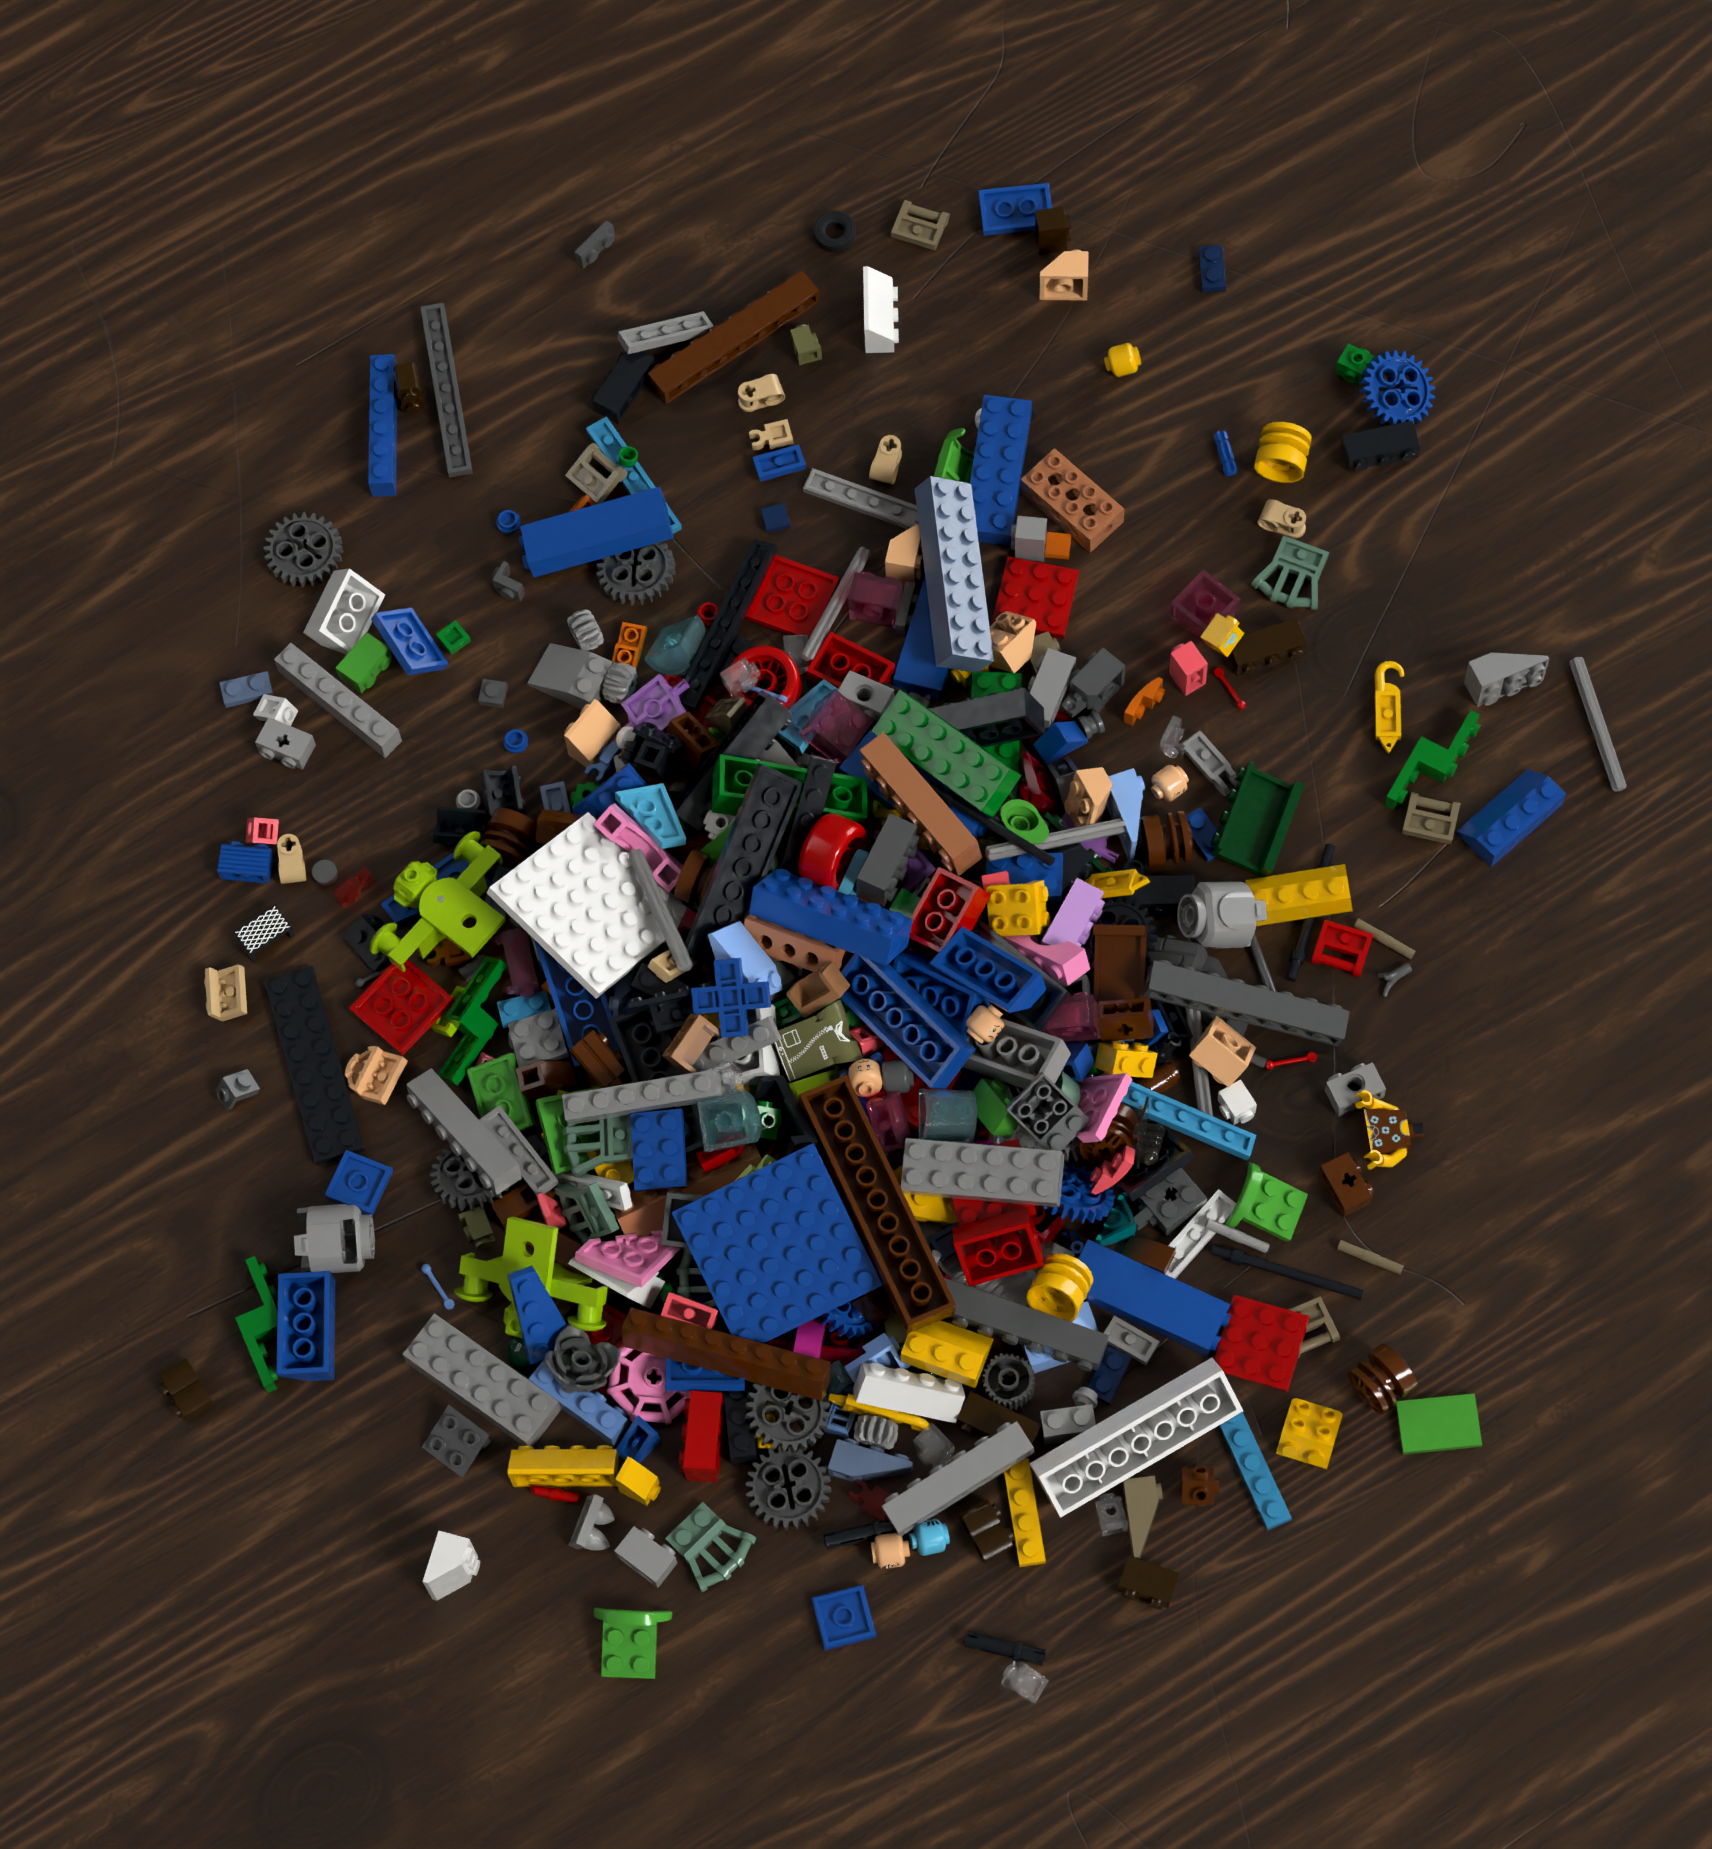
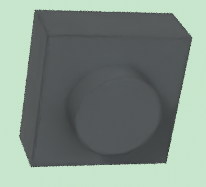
[478,679,508,708]

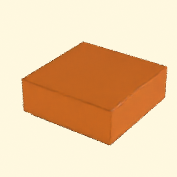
[1045,532,1071,560]

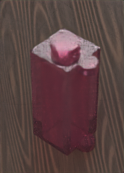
[495,927,540,997]

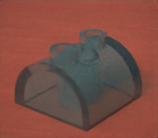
[644,615,706,675]
[919,1088,977,1143]
[697,1091,761,1152]

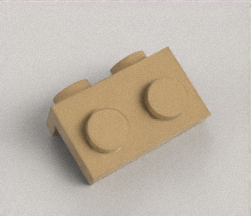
[204,964,247,1022]

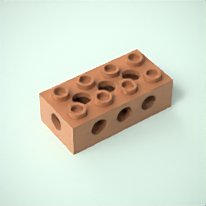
[1020,448,1125,553]
[744,914,854,972]

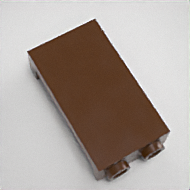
[1091,924,1147,1018]

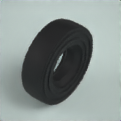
[813,210,856,252]

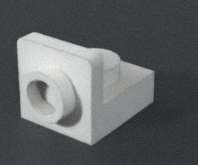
[253,694,298,726]

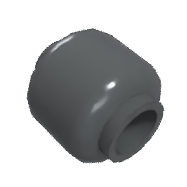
[881,1060,915,1094]

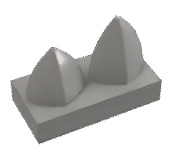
[568,1494,615,1550]

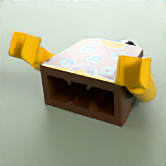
[1355,1090,1424,1170]

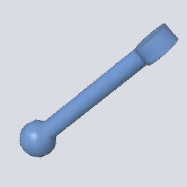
[742,681,788,703]
[421,1264,455,1310]

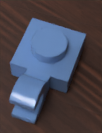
[585,740,622,784]

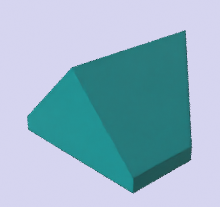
[1095,1195,1137,1246]

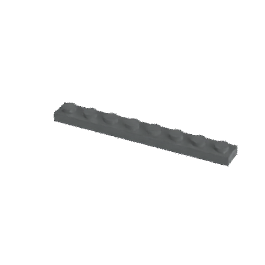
[421,303,473,478]

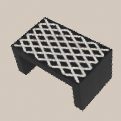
[234,904,295,963]

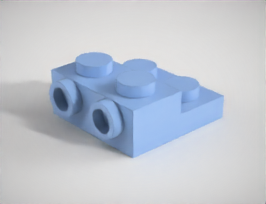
[844,1333,911,1384]

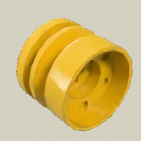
[1254,422,1312,483]
[1026,1253,1093,1322]

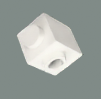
[1218,1079,1257,1125]

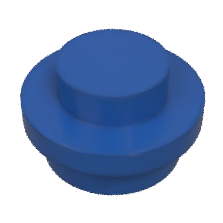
[496,510,521,534]
[503,729,528,754]

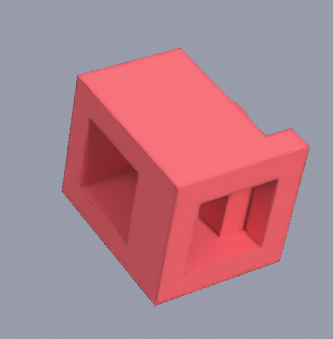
[245,817,279,845]

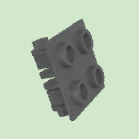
[422,1404,491,1478]

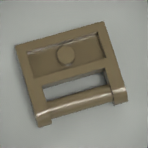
[891,200,950,251]
[565,443,627,504]
[1402,792,1461,845]
[1289,1296,1340,1358]

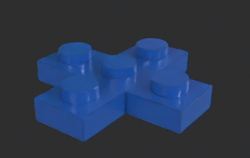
[691,957,771,1038]

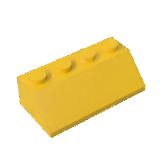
[1245,864,1353,926]
[508,1445,619,1487]

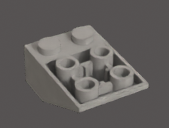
[1464,653,1549,707]

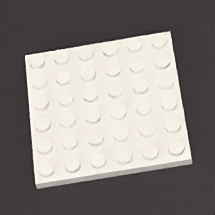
[487,812,690,998]

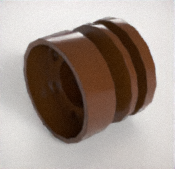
[479,808,537,870]
[1140,811,1193,868]
[674,849,718,907]
[1079,1103,1140,1168]
[1347,1344,1418,1415]

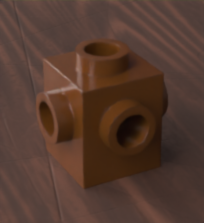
[1181,1466,1219,1506]

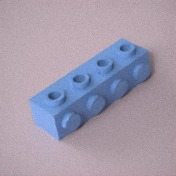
[528,1360,630,1447]

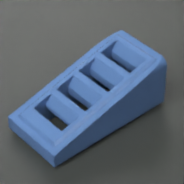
[824,1382,857,1438]

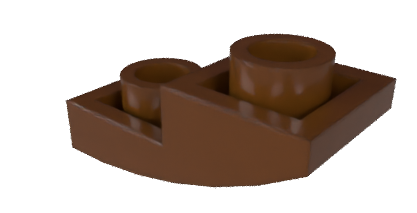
[1121,1236,1176,1274]

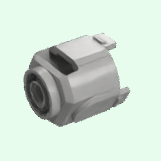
[1177,882,1267,949]
[294,1204,375,1273]

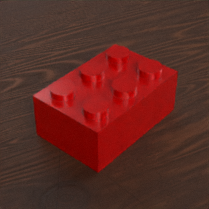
[806,631,895,701]
[909,867,991,954]
[953,1207,1044,1287]
[679,1390,725,1483]

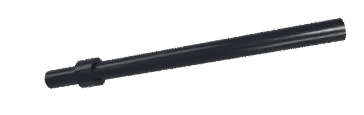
[929,782,1055,866]
[1286,844,1335,982]
[1211,1244,1364,1300]

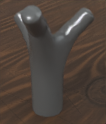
[1378,963,1412,997]

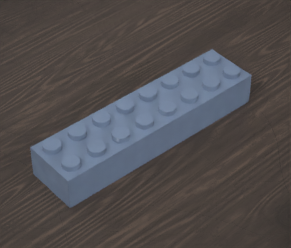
[915,476,994,672]

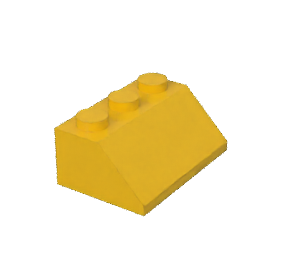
[901,1320,993,1388]

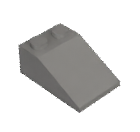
[527,643,613,709]

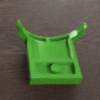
[933,428,974,483]
[1224,1162,1308,1242]
[593,1608,672,1679]

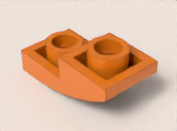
[612,622,647,668]
[1124,677,1165,726]

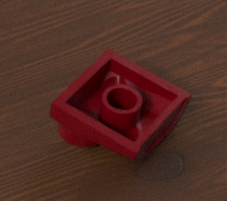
[1017,751,1060,814]

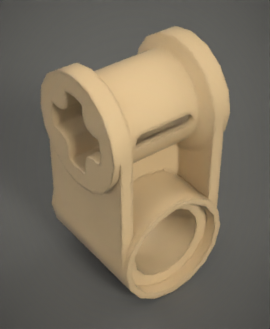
[738,374,785,412]
[869,435,902,485]
[1258,499,1306,538]
[277,834,306,884]

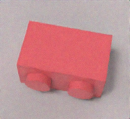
[1169,641,1208,696]
[660,1292,720,1330]

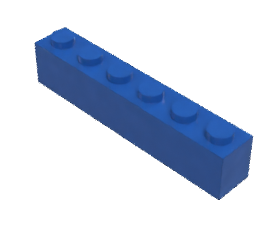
[368,354,398,497]

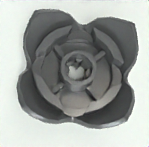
[544,1324,621,1393]

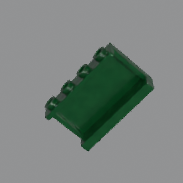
[1210,761,1305,877]

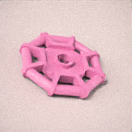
[606,1345,691,1425]

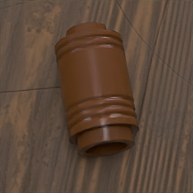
[1134,1061,1180,1094]

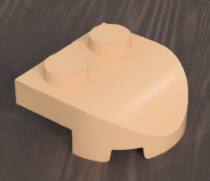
[345,1046,408,1105]

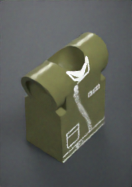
[774,1000,863,1082]

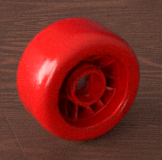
[726,646,802,710]
[798,813,868,891]

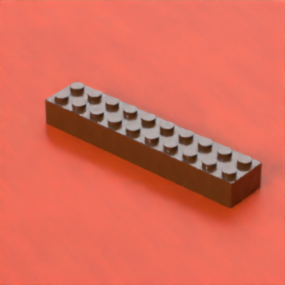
[799,1075,957,1335]

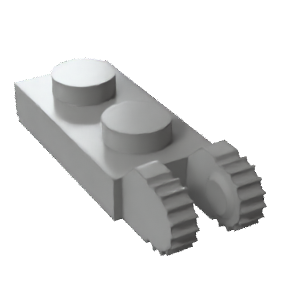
[1180,730,1238,796]

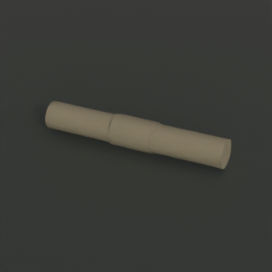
[1354,918,1416,960]
[1337,1240,1404,1275]

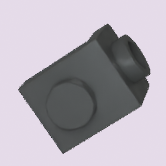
[492,561,525,602]
[215,1069,260,1110]

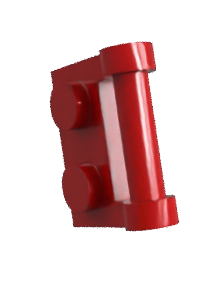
[1311,920,1373,978]

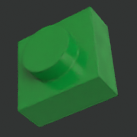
[436,620,471,656]

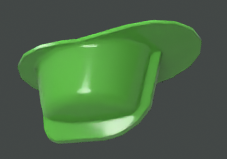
[1000,799,1049,844]

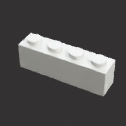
[853,1362,965,1423]

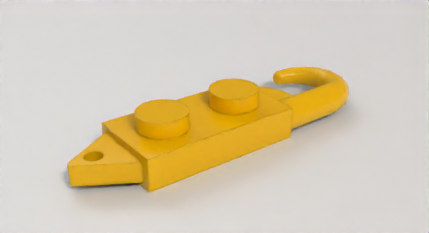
[1375,661,1404,754]
[1065,869,1150,898]
[828,1393,930,1432]

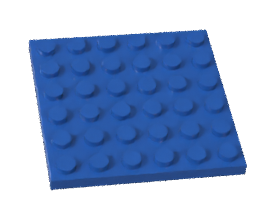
[672,1143,883,1343]

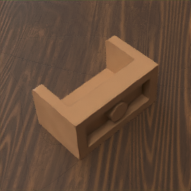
[786,961,850,1018]
[662,1014,721,1074]

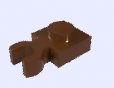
[427,939,471,967]

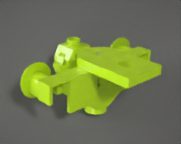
[370,831,506,972]
[454,1217,608,1338]

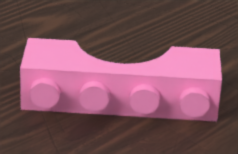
[593,803,683,892]
[1001,935,1090,985]

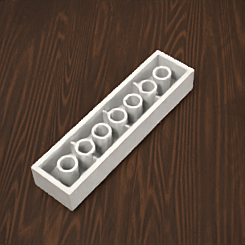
[1029,1358,1243,1518]

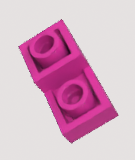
[793,1319,826,1359]

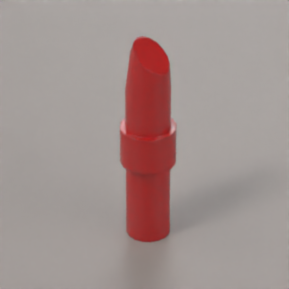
[530,1485,580,1504]

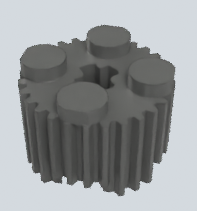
[982,1353,1035,1411]

